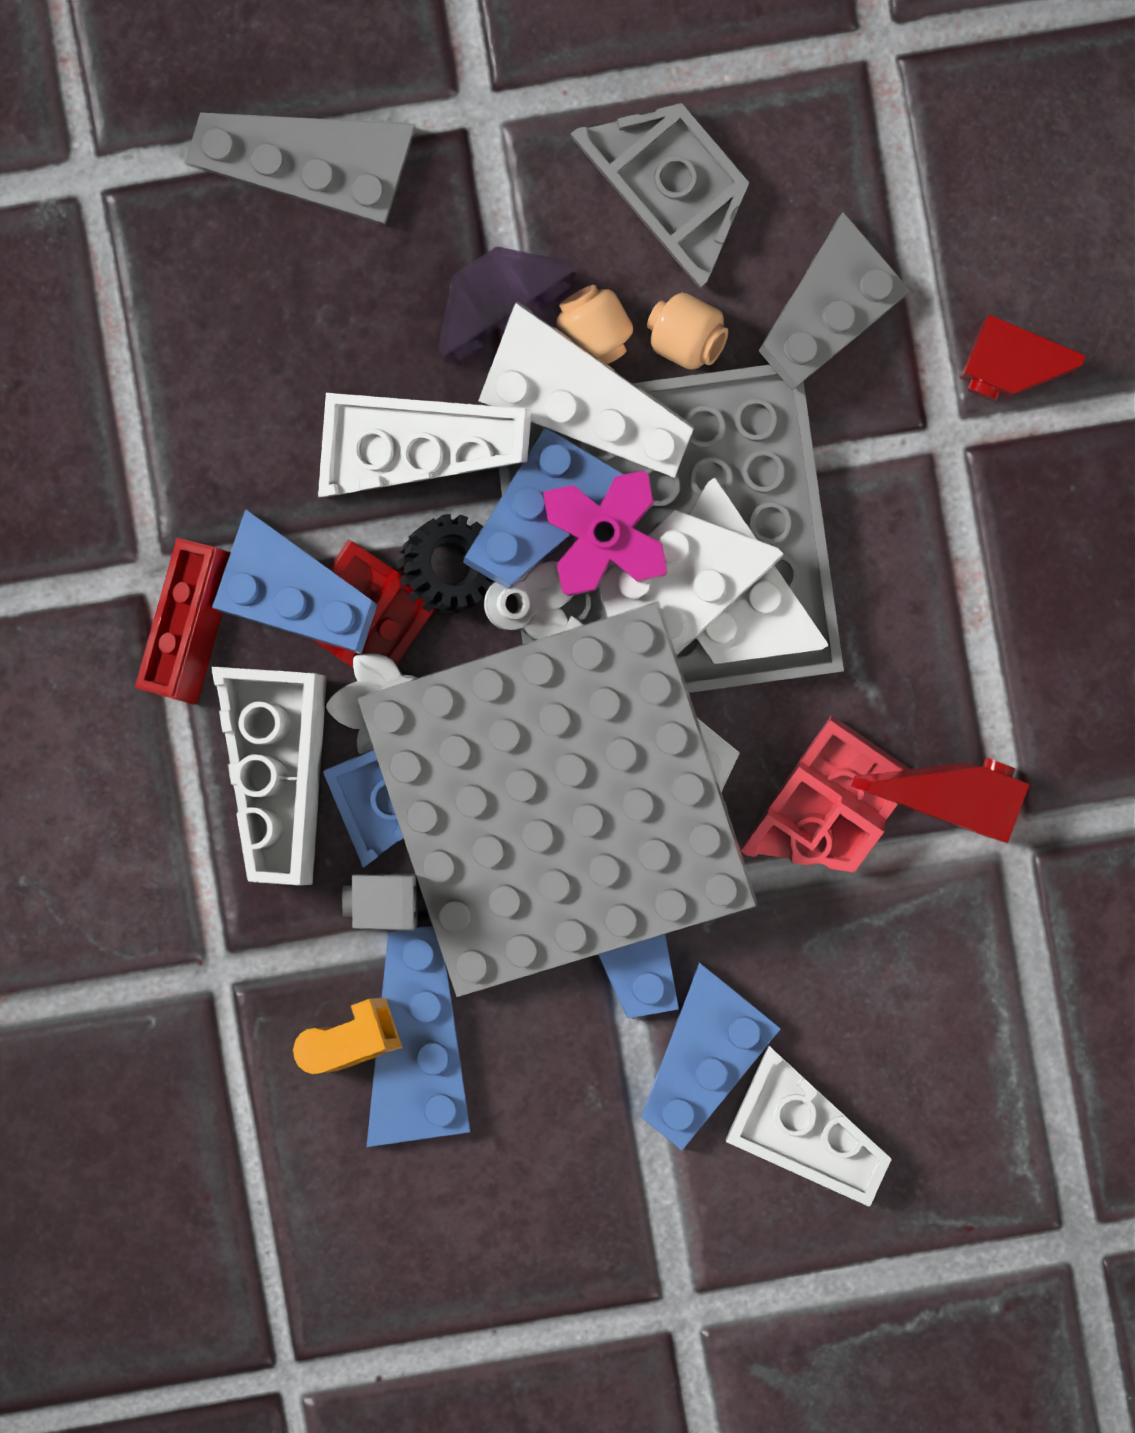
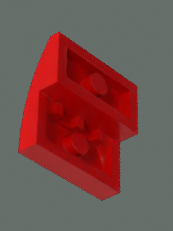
[311,539,435,668]

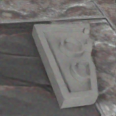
[759,212,910,391]

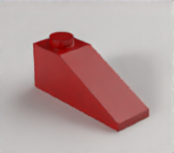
[851,758,1029,844]

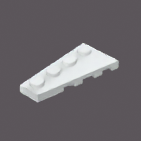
[478,301,695,477]
[318,393,532,497]

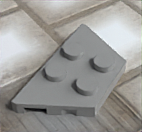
[571,103,749,289]

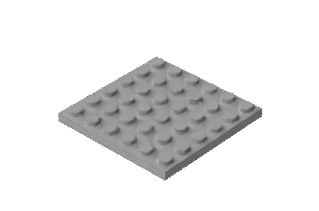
[498,365,844,693]
[357,601,757,997]

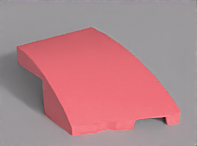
[741,715,910,872]

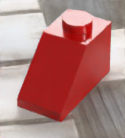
[960,315,1086,402]

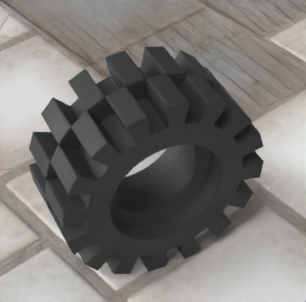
[398,514,493,615]

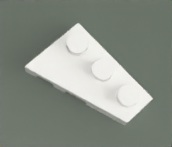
[726,1045,891,1207]

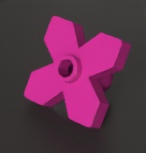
[543,471,668,596]

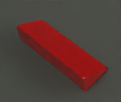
[135,537,231,704]

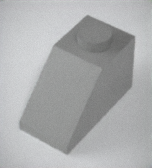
[342,874,418,930]

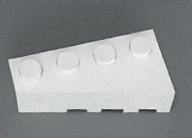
[211,667,327,885]

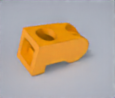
[293,998,402,1074]

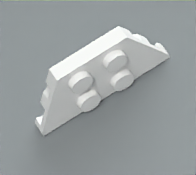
[690,478,829,665]
[599,510,784,655]

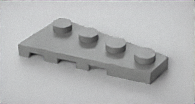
[185,113,416,226]

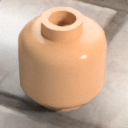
[556,285,633,364]
[647,292,728,370]

